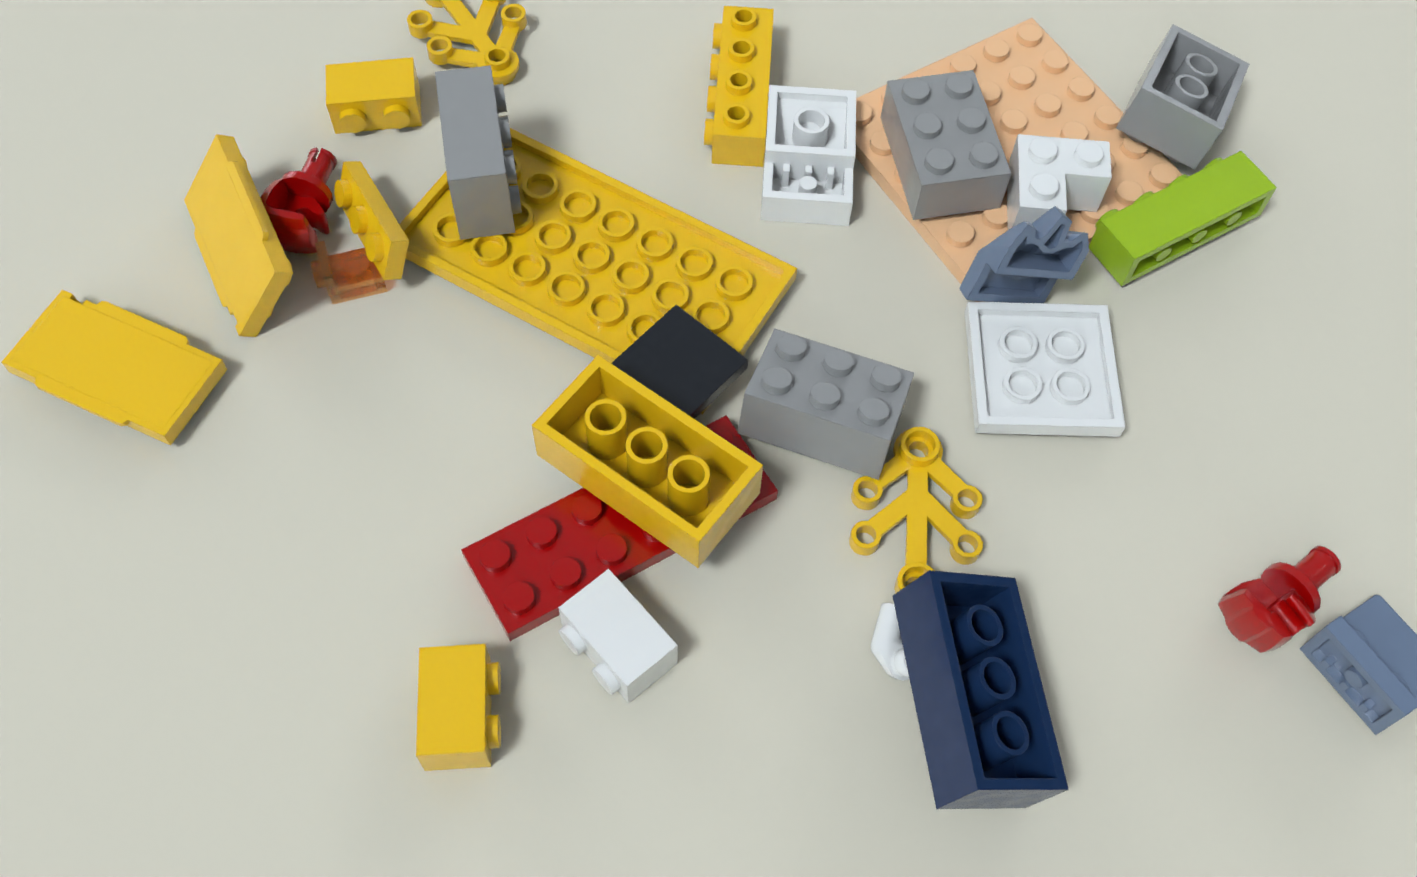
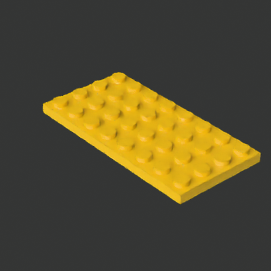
[399,128,797,415]

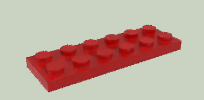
[461,415,778,641]

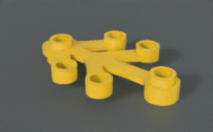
[407,0,527,85]
[849,427,983,594]

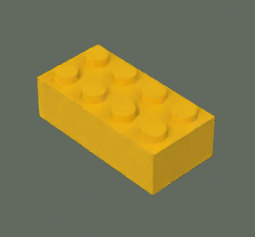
[532,355,763,568]

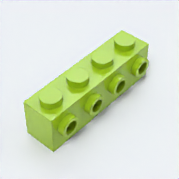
[1089,151,1277,286]

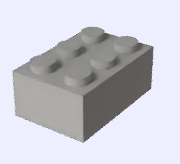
[1116,24,1250,170]
[435,65,522,240]
[880,70,1011,220]
[737,328,914,480]

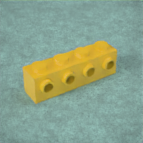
[704,6,774,167]

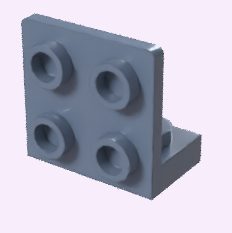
[1300,595,1417,735]

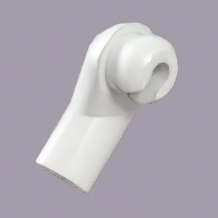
[871,603,909,681]

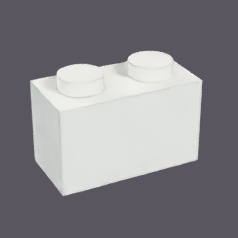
[558,569,678,703]

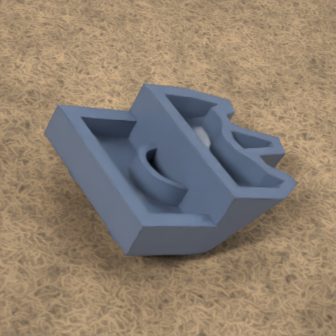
[959,206,1089,303]

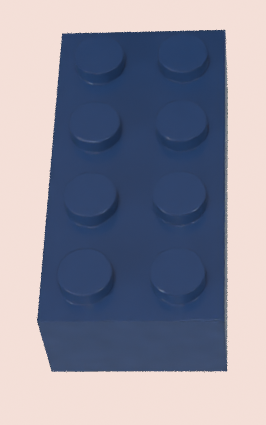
[892,570,1069,809]

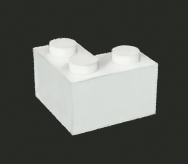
[1007,134,1112,230]

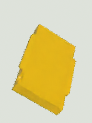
[184,134,293,337]
[1,289,228,446]

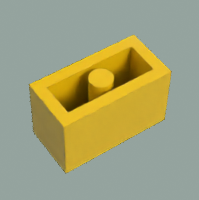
[325,57,422,134]
[416,644,501,771]

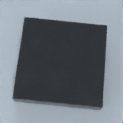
[611,305,748,419]

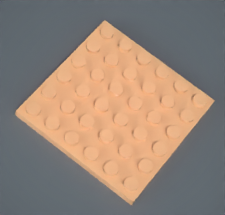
[855,18,1183,302]

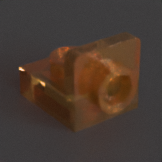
[310,241,388,304]

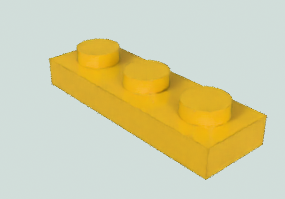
[334,161,409,280]

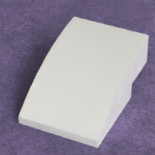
[760,85,856,226]

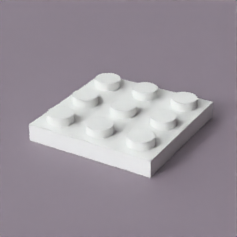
[965,301,1125,437]

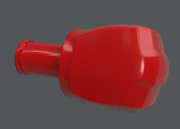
[260,147,337,254]
[1217,546,1341,653]

